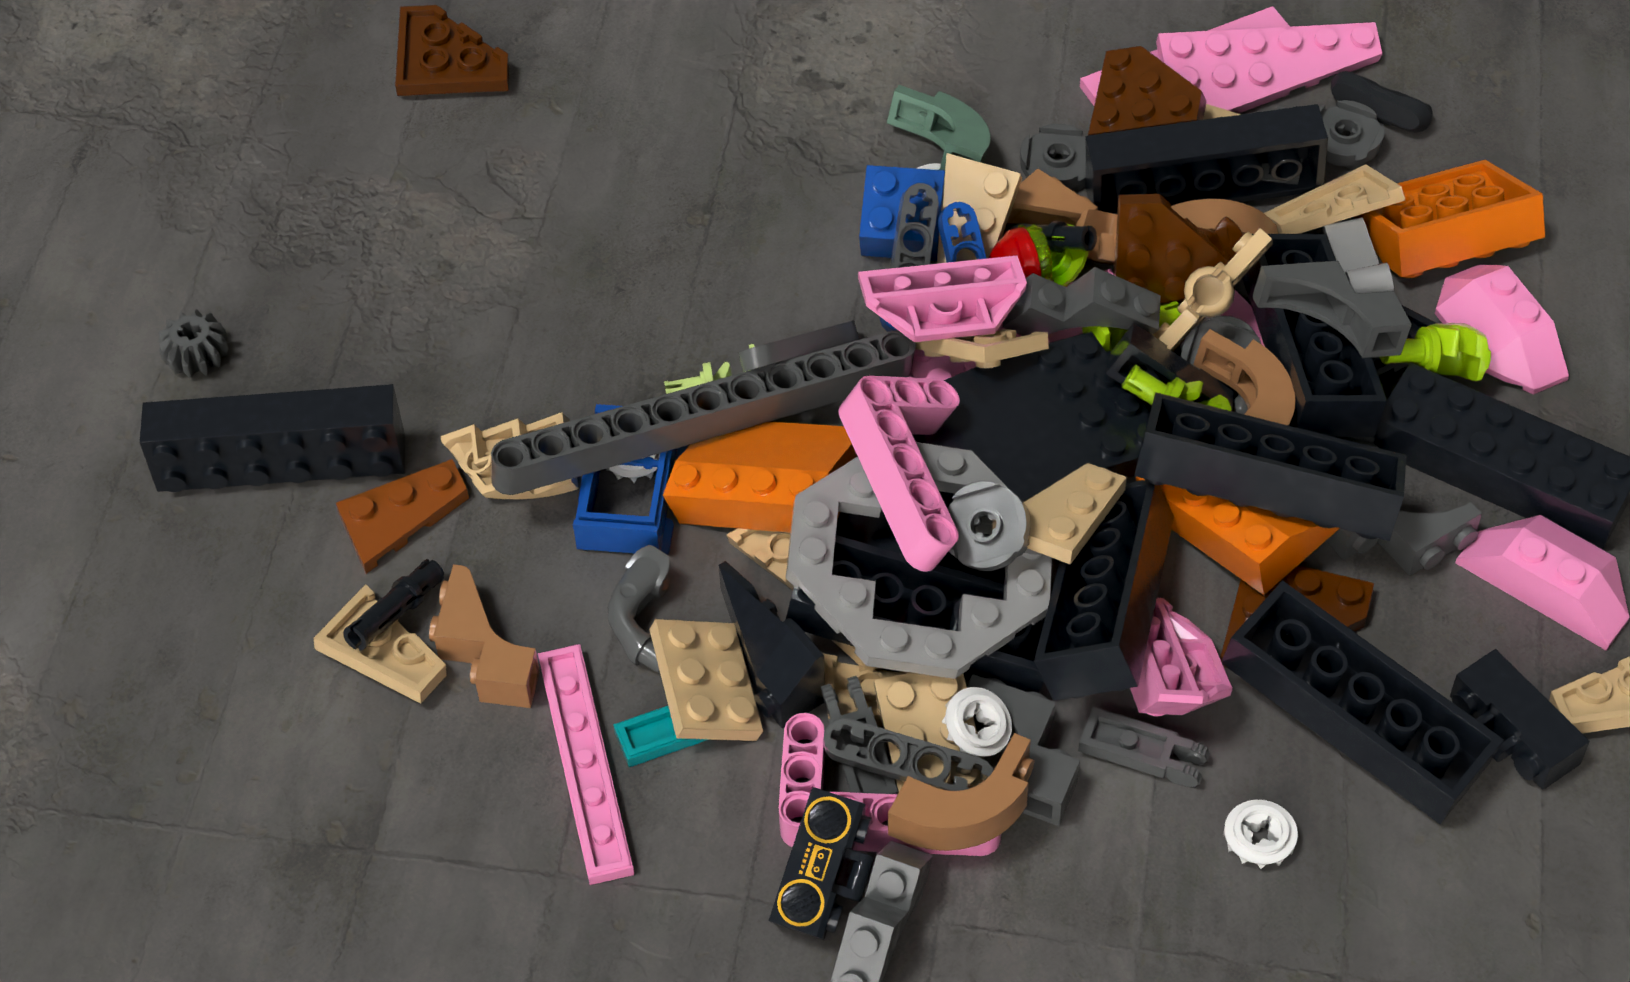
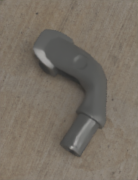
[607,545,671,675]

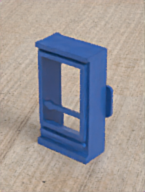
[573,404,688,555]

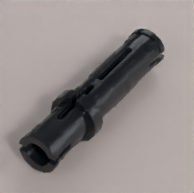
[1002,221,1097,253]
[343,559,444,651]

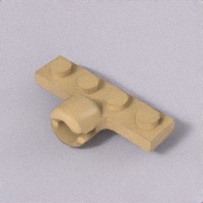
[1153,228,1273,352]

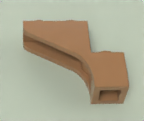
[1007,169,1098,226]
[429,564,540,708]

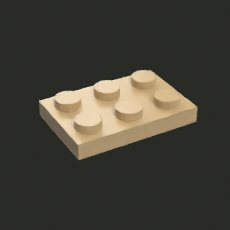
[649,619,763,741]
[874,672,985,793]

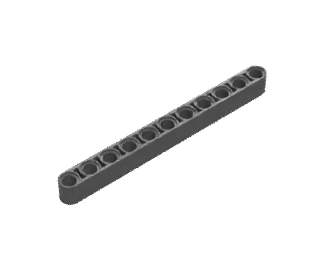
[491,330,916,495]

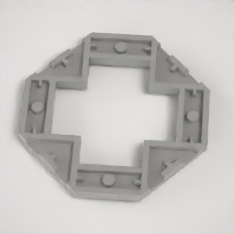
[786,442,1052,679]

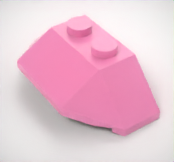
[858,255,1027,342]
[1435,265,1569,395]
[1455,515,1629,651]
[1130,598,1232,716]

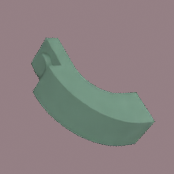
[887,85,991,170]

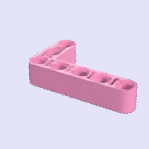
[838,376,960,572]
[778,713,1001,856]

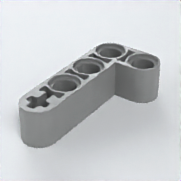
[1323,217,1394,294]

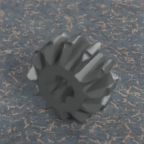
[158,309,228,378]

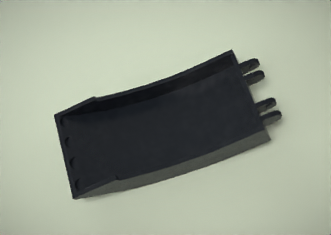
[836,332,1151,567]

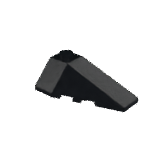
[718,561,825,728]

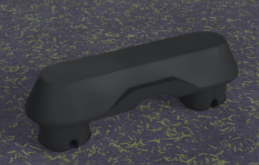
[1330,71,1433,133]

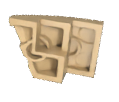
[441,412,579,499]

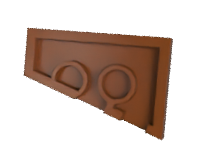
[336,459,469,574]

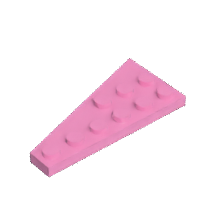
[1156,22,1382,113]

